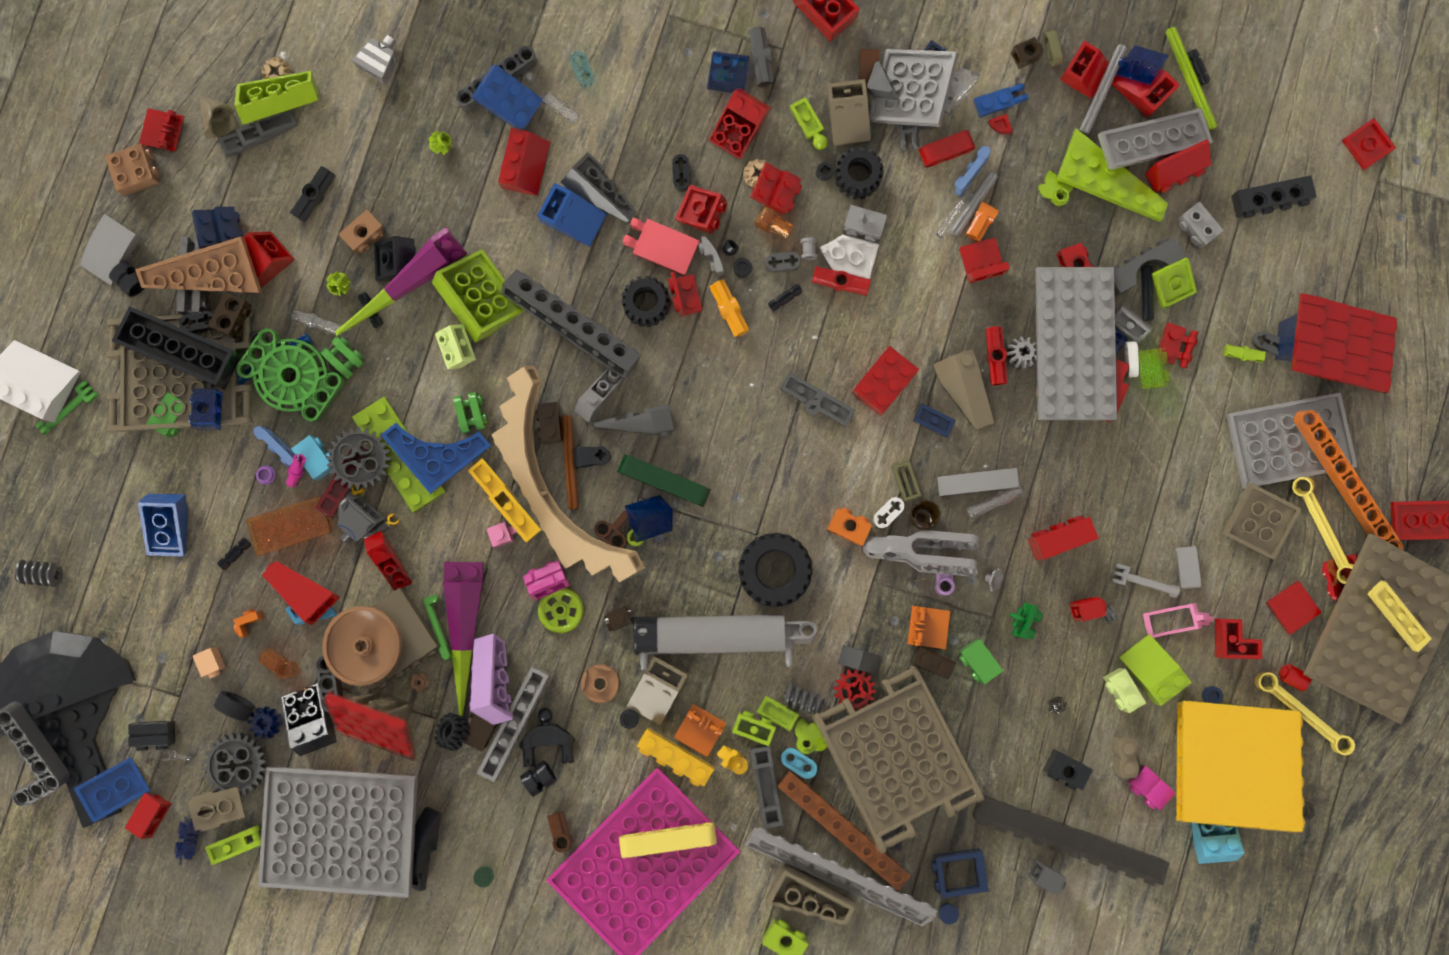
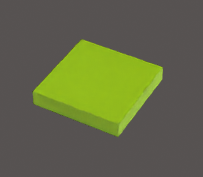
[1152,257,1197,309]

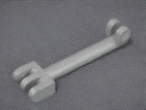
[1111,563,1180,598]

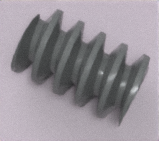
[15,559,63,587]
[782,681,826,715]

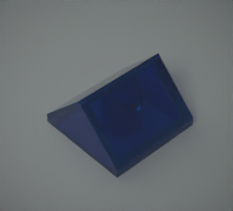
[625,495,673,543]

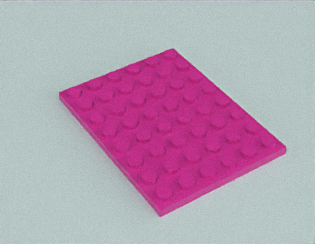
[546,767,740,955]

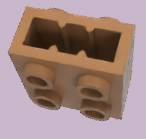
[105,143,160,196]

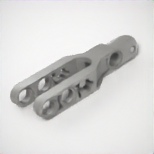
[863,530,979,576]

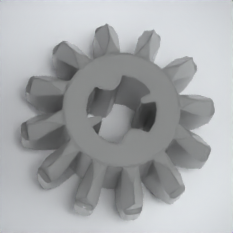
[1007,336,1037,369]

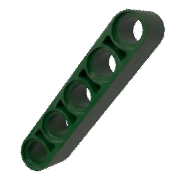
[617,454,711,507]

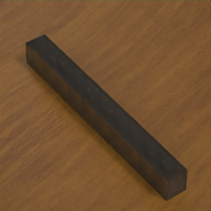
[972,795,1170,886]

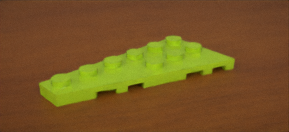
[1056,129,1168,222]

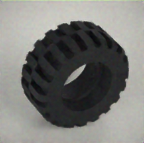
[738,533,813,607]

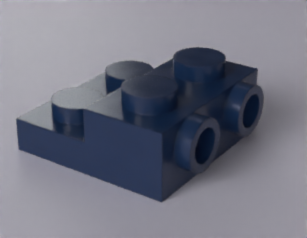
[191,206,244,249]

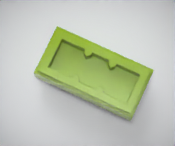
[756,695,800,732]

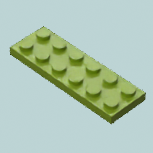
[352,396,446,513]

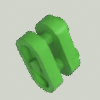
[321,336,364,379]
[453,391,488,434]

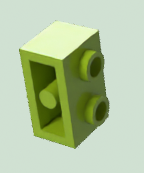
[732,710,776,746]

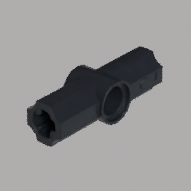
[290,166,336,222]

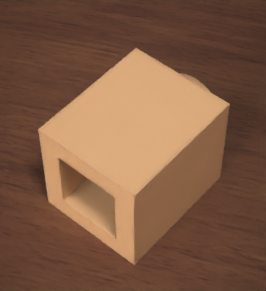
[193,647,226,679]

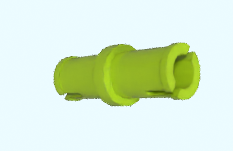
[1223,344,1266,363]

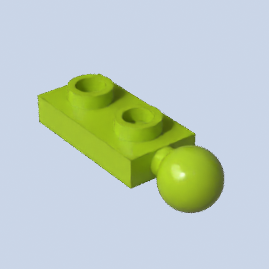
[789,97,828,150]

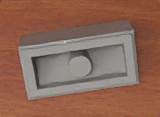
[1115,304,1152,345]

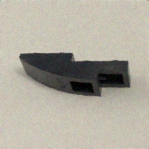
[412,807,441,891]

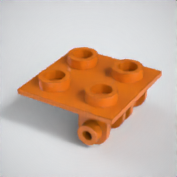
[907,606,950,649]
[674,704,726,757]

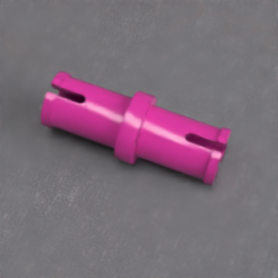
[286,454,306,488]

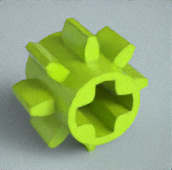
[428,130,453,155]
[326,271,351,296]

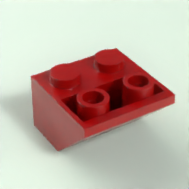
[1060,41,1109,99]

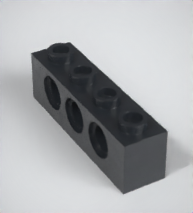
[1231,175,1317,219]

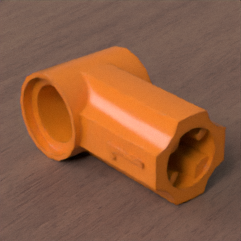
[965,201,999,242]

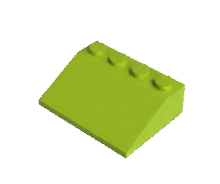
[432,249,525,343]

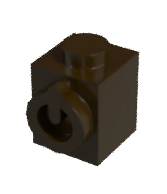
[603,605,634,632]

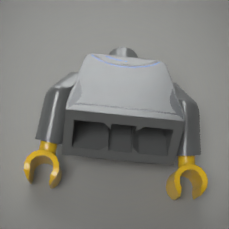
[337,484,400,543]

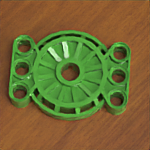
[237,329,345,421]

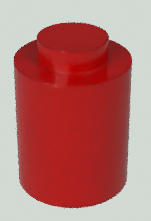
[1278,663,1312,692]

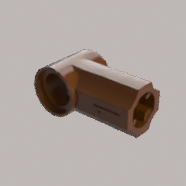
[547,811,573,852]

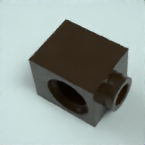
[1011,37,1043,69]

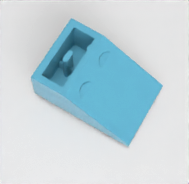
[1192,823,1244,864]

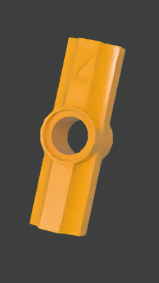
[709,279,749,338]

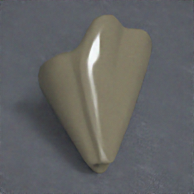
[199,97,239,142]

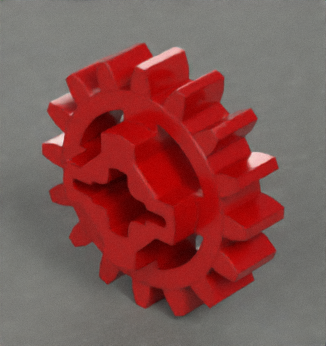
[833,669,876,711]

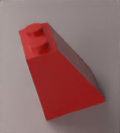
[244,231,295,288]

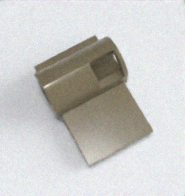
[187,786,246,832]

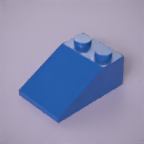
[138,493,188,557]

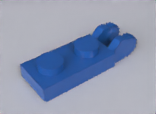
[973,83,1029,118]

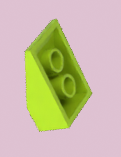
[1118,634,1192,706]

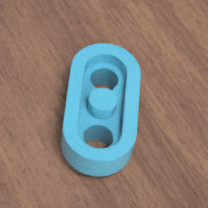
[781,747,817,779]

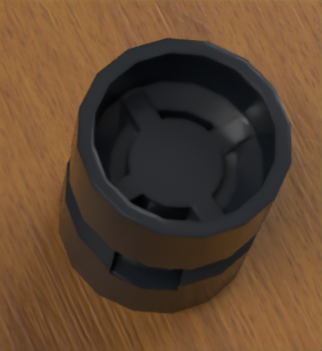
[109,261,145,298]
[520,760,557,797]

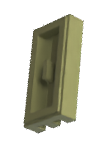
[891,460,922,502]

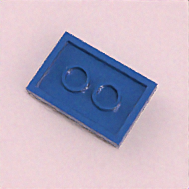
[74,757,151,823]

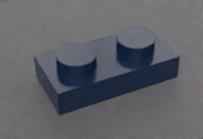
[913,403,956,438]

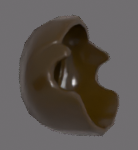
[909,499,941,530]

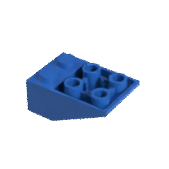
[537,183,607,247]

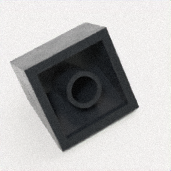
[374,236,416,281]

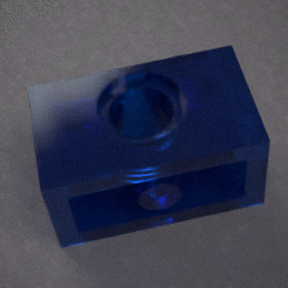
[189,389,223,430]

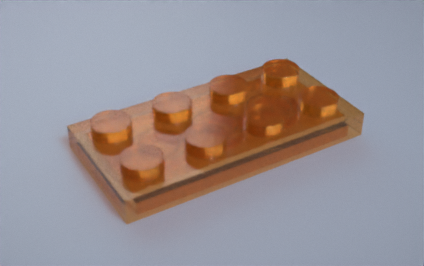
[246,496,332,556]

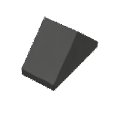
[866,61,899,100]
[838,645,880,674]

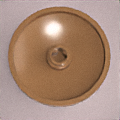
[322,606,402,686]

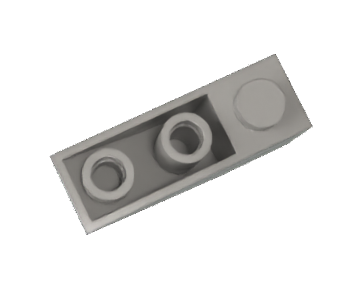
[574,368,624,422]

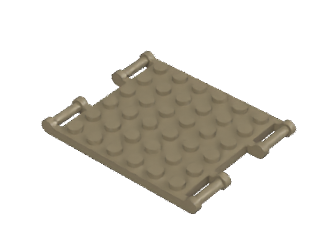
[106,312,253,433]
[812,665,984,854]

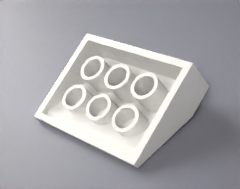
[0,340,81,423]

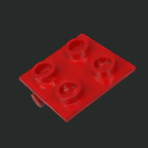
[139,108,185,152]

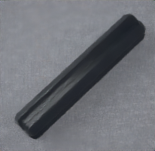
[1141,265,1154,321]

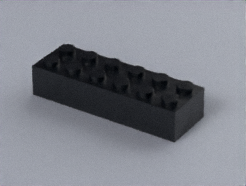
[112,306,241,390]

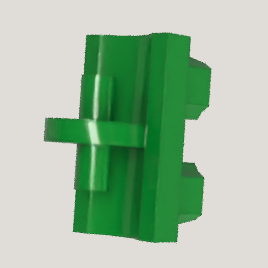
[1009,602,1043,639]

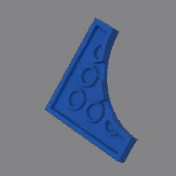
[381,423,491,495]

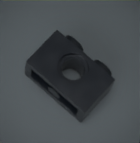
[1043,749,1093,791]

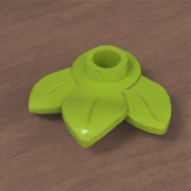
[1038,171,1074,206]
[794,718,827,755]

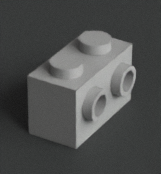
[1176,201,1224,249]

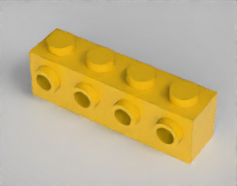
[637,727,714,787]

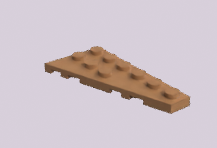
[135,237,262,293]

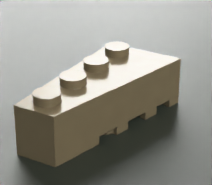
[766,863,855,925]

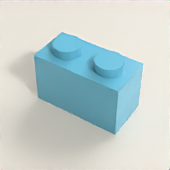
[291,435,334,481]

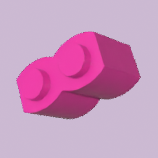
[1127,765,1175,811]

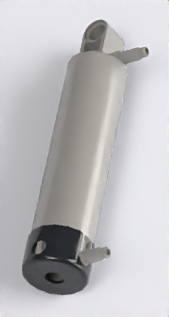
[633,614,817,671]

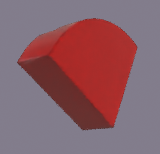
[988,114,1013,134]

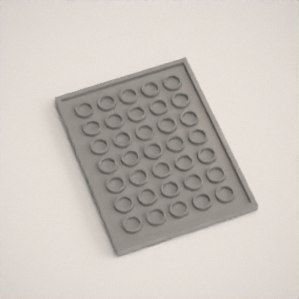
[258,766,418,898]

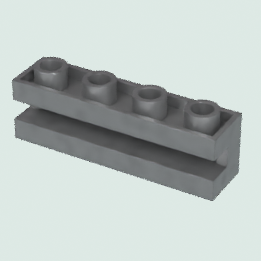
[176,236,209,315]

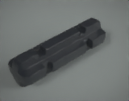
[1187,49,1211,86]
[768,284,802,312]
[358,292,383,328]
[217,538,251,570]

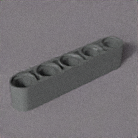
[456,46,537,112]

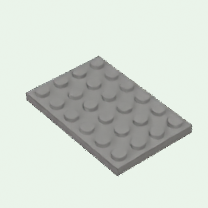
[1226,392,1358,489]

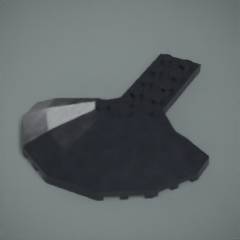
[0,631,136,828]

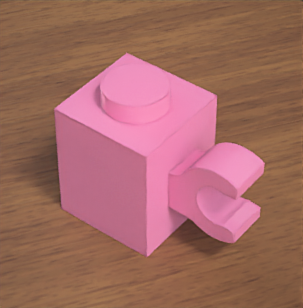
[486,522,518,548]

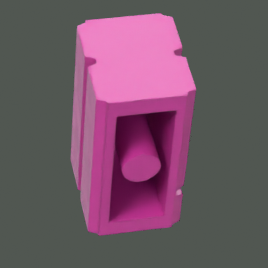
[523,561,570,601]

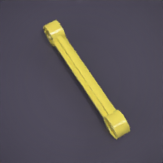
[1292,477,1354,584]
[1254,672,1355,755]

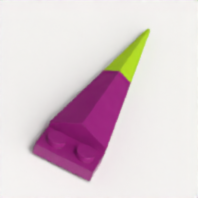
[335,227,467,336]
[443,562,484,716]

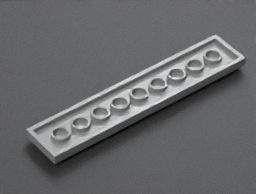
[744,827,937,927]

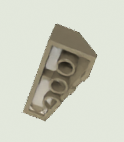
[933,349,994,430]

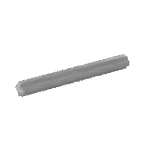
[1080,44,1127,134]

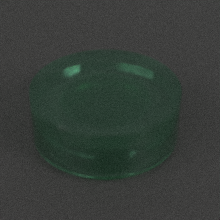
[473,866,494,887]

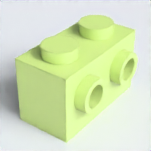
[435,324,476,369]
[1103,668,1146,713]

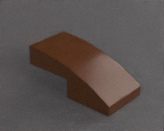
[859,49,879,91]

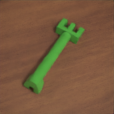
[35,380,99,435]
[423,595,452,660]

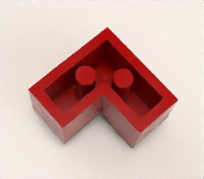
[1215,618,1262,659]

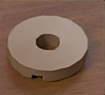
[581,664,620,703]

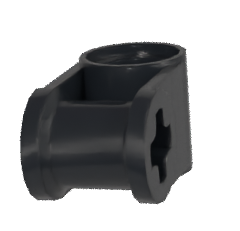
[573,446,611,468]

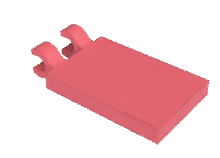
[623,218,700,276]

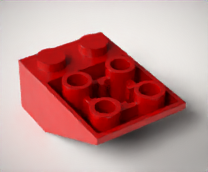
[1112,54,1180,119]
[709,89,772,159]

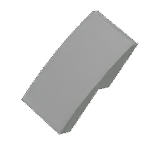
[698,236,724,277]
[1175,546,1201,589]

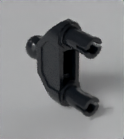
[519,708,575,767]

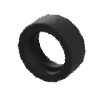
[213,691,255,721]

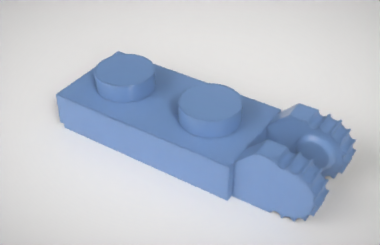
[954,146,991,197]
[253,426,298,466]

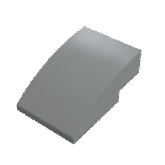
[80,214,142,286]

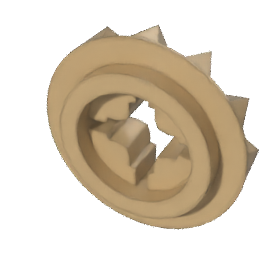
[261,57,291,79]
[743,159,767,188]

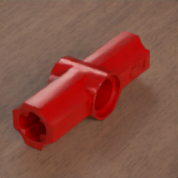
[811,266,871,296]
[985,326,1008,386]

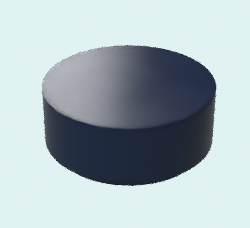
[1202,686,1223,704]
[938,903,959,924]

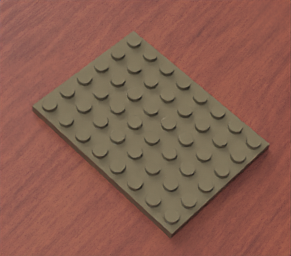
[1303,534,1449,725]

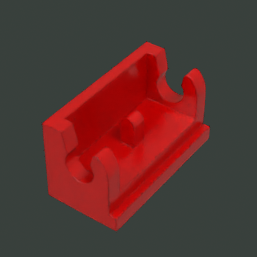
[124,793,172,839]

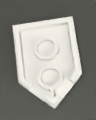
[820,235,879,279]

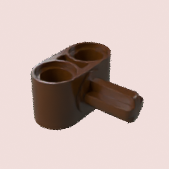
[594,511,632,549]

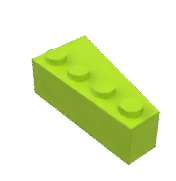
[234,71,319,125]

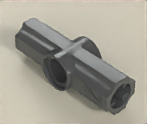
[749,27,773,87]

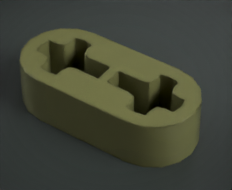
[1043,30,1063,67]

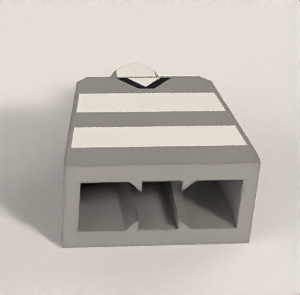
[352,35,398,85]

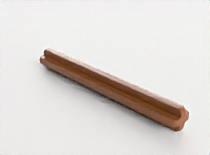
[561,415,579,510]

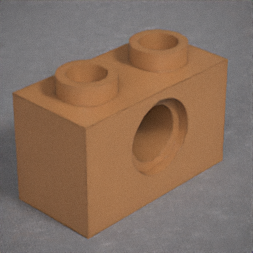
[339,210,386,255]

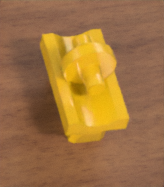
[717,745,749,775]

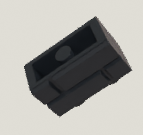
[128,720,175,751]

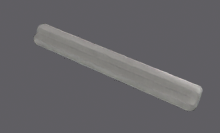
[950,172,998,237]

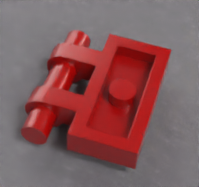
[1154,322,1198,369]

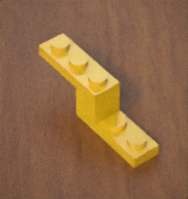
[468,458,542,543]

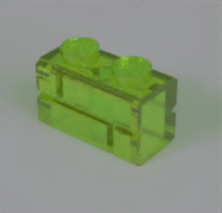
[1138,348,1170,389]

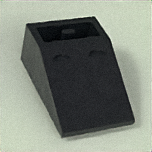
[281,683,337,756]

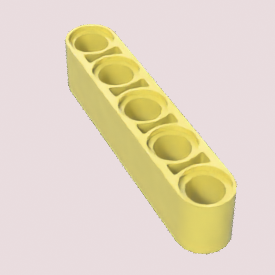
[619,823,717,858]

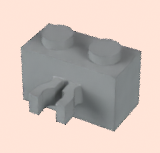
[843,205,887,242]

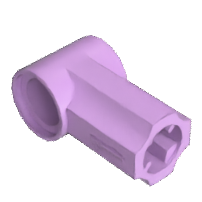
[934,573,955,596]

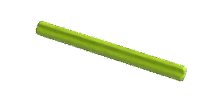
[1165,26,1217,131]

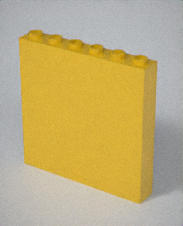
[1176,701,1305,833]

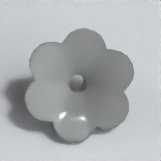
[985,568,1004,592]

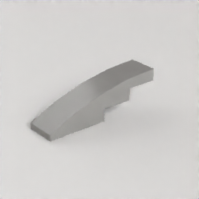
[937,468,1020,496]

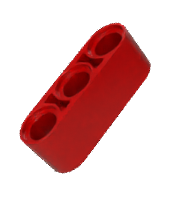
[918,130,976,168]

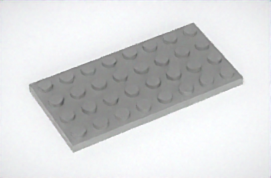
[1035,267,1117,421]

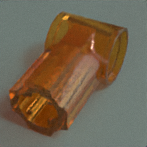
[754,206,794,240]
[258,647,299,679]

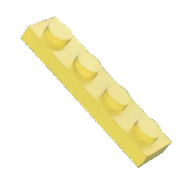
[1368,581,1431,652]

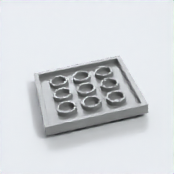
[869,49,959,127]

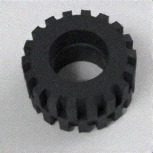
[834,147,884,199]
[622,276,670,327]

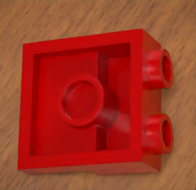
[750,163,802,215]
[675,185,727,234]

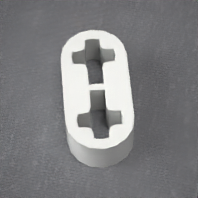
[1124,342,1139,378]
[873,497,904,528]

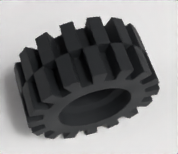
[435,713,469,751]

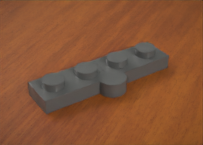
[780,372,855,427]

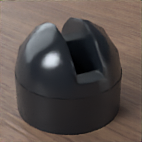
[723,239,739,256]

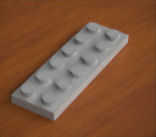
[1098,108,1213,170]

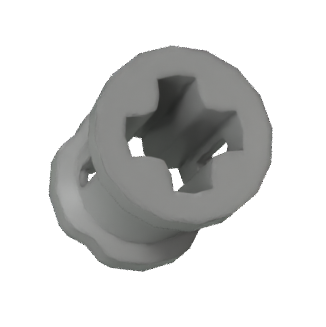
[800,237,818,260]

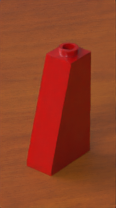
[262,561,341,625]

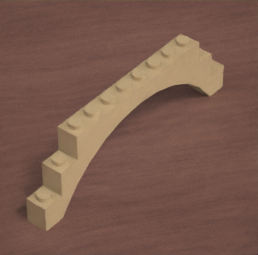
[491,365,645,582]

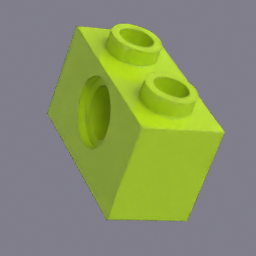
[762,919,809,955]

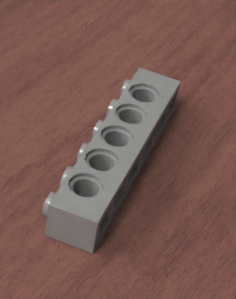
[477,666,552,782]

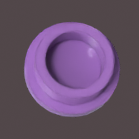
[256,466,276,485]

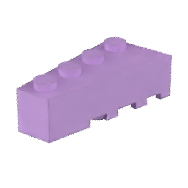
[470,633,513,725]

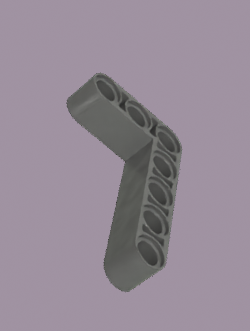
[0,702,70,807]

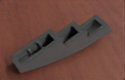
[218,110,297,158]

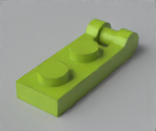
[205,825,261,865]

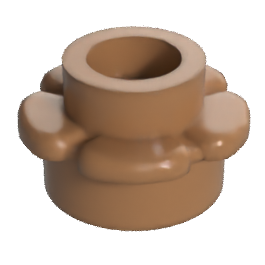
[409,673,429,692]

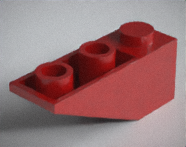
[364,530,412,591]

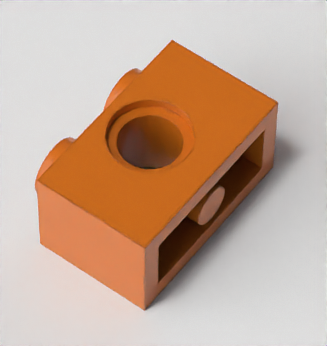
[826,507,872,546]

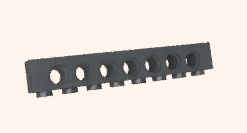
[501,269,641,380]

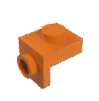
[233,609,264,638]

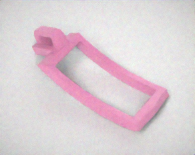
[1143,603,1214,638]

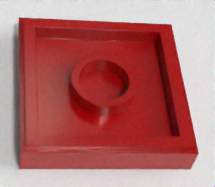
[1341,118,1396,171]
[1266,581,1322,635]

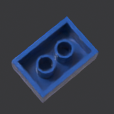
[471,64,543,130]

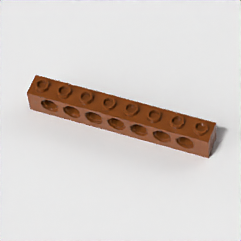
[777,769,911,891]

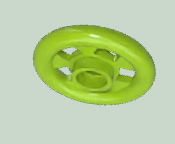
[538,588,584,633]

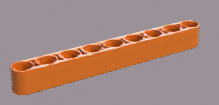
[1294,410,1403,550]

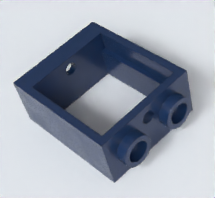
[931,848,989,898]

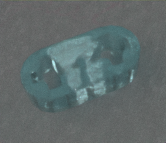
[570,51,594,87]

